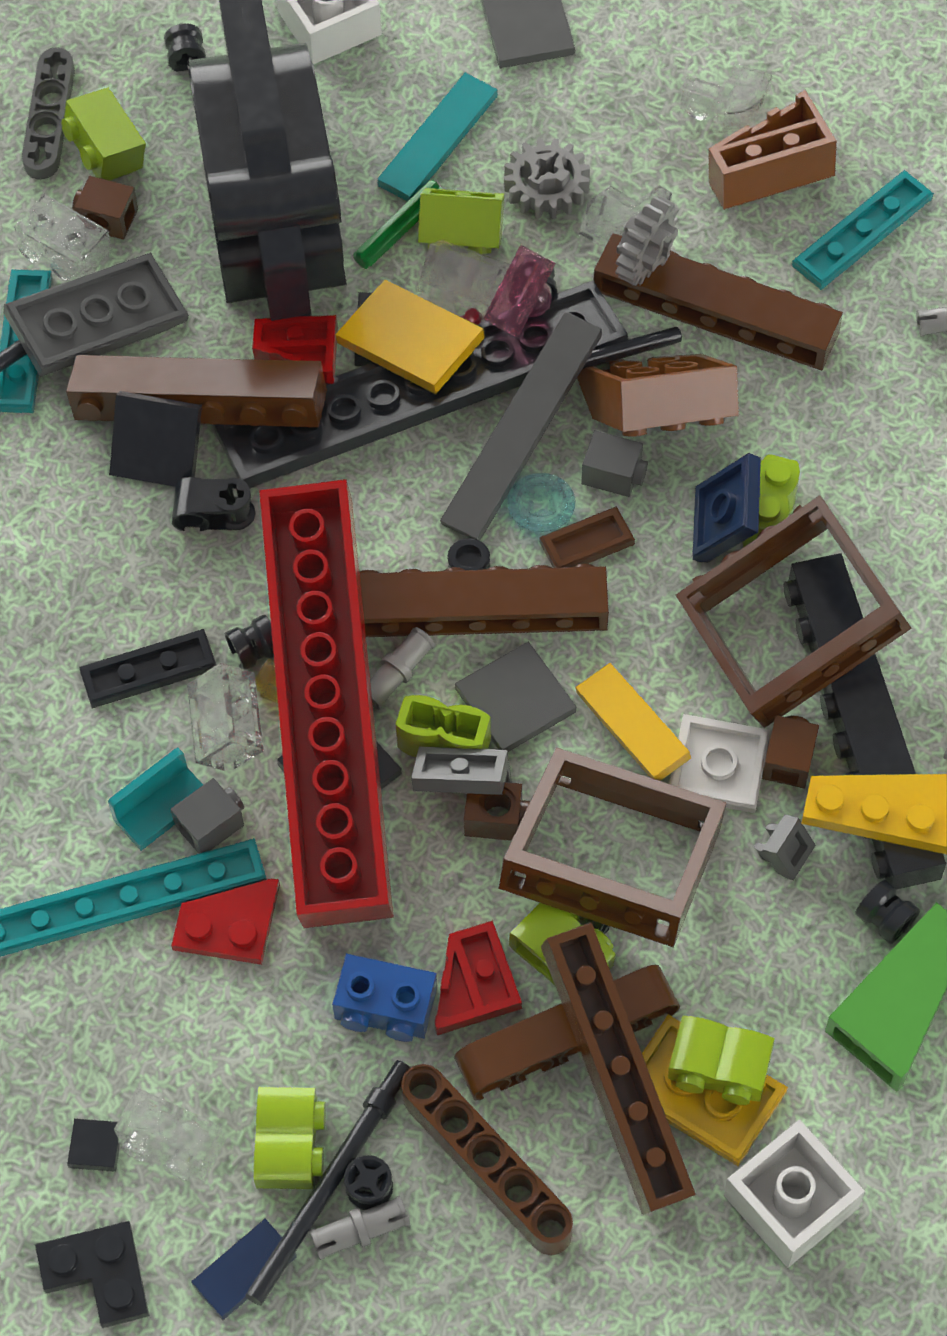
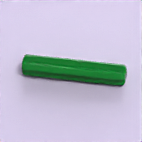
[353,180,443,269]

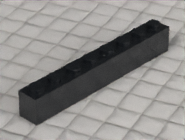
[783,553,946,890]

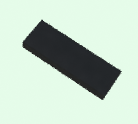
[79,629,217,709]

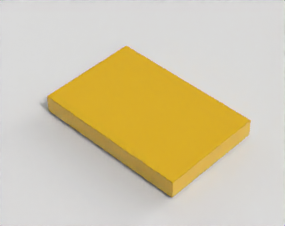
[335,279,485,394]
[642,1014,788,1167]

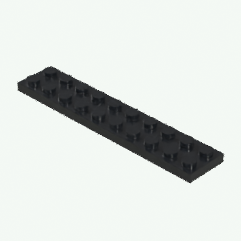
[213,280,628,488]

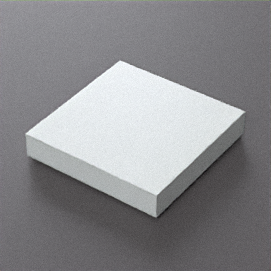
[669,714,770,813]

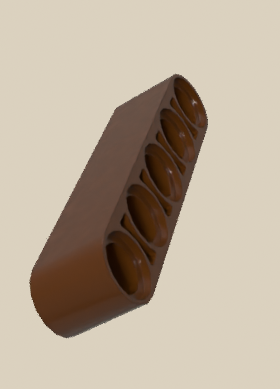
[454,964,680,1101]
[401,1064,573,1255]

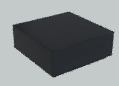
[67,1118,123,1172]

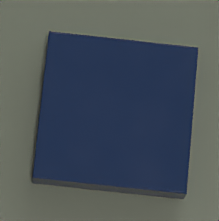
[692,453,761,563]

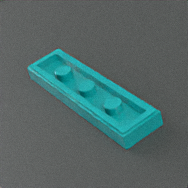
[377,72,498,202]
[792,170,934,290]
[0,269,53,413]

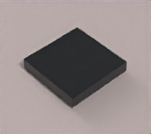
[109,391,202,487]

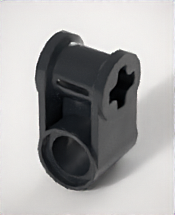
[172,477,256,531]

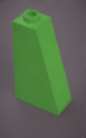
[825,902,947,1092]

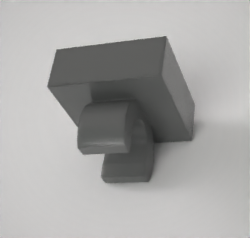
[754,815,816,880]

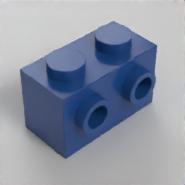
[332,954,438,1042]

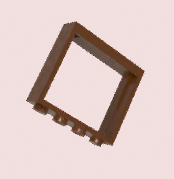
[676,495,912,729]
[499,747,727,948]

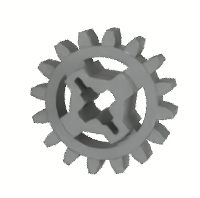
[504,138,590,219]
[615,196,679,286]

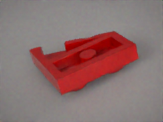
[252,315,338,384]
[171,878,280,965]
[435,920,522,1036]

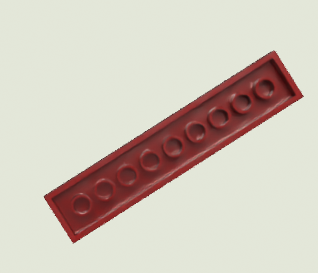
[259,479,394,929]

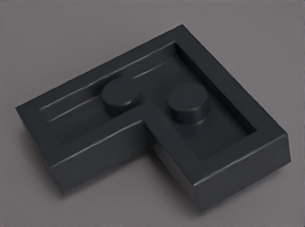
[35,1221,150,1328]

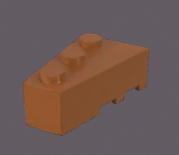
[708,90,837,209]

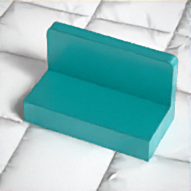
[108,747,203,851]

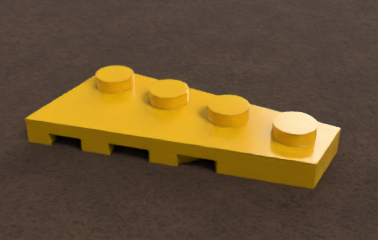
[801,774,947,854]

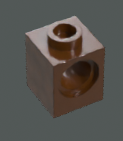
[72,175,138,240]
[762,715,819,789]
[464,782,530,841]

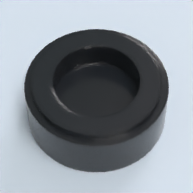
[447,538,490,570]

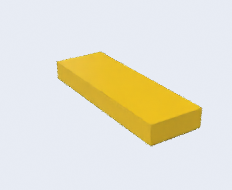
[575,663,691,781]

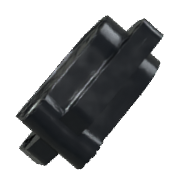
[188,0,347,321]

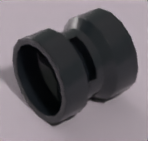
[224,614,274,672]
[855,880,920,944]

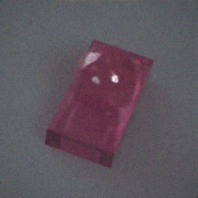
[483,245,556,338]

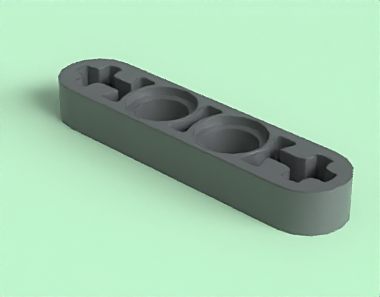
[22,47,75,180]

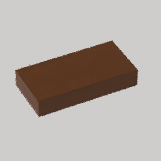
[539,506,635,568]

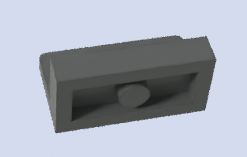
[411,747,512,795]

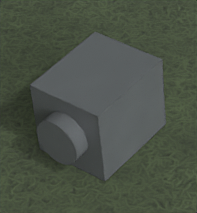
[581,430,648,497]
[170,778,245,854]

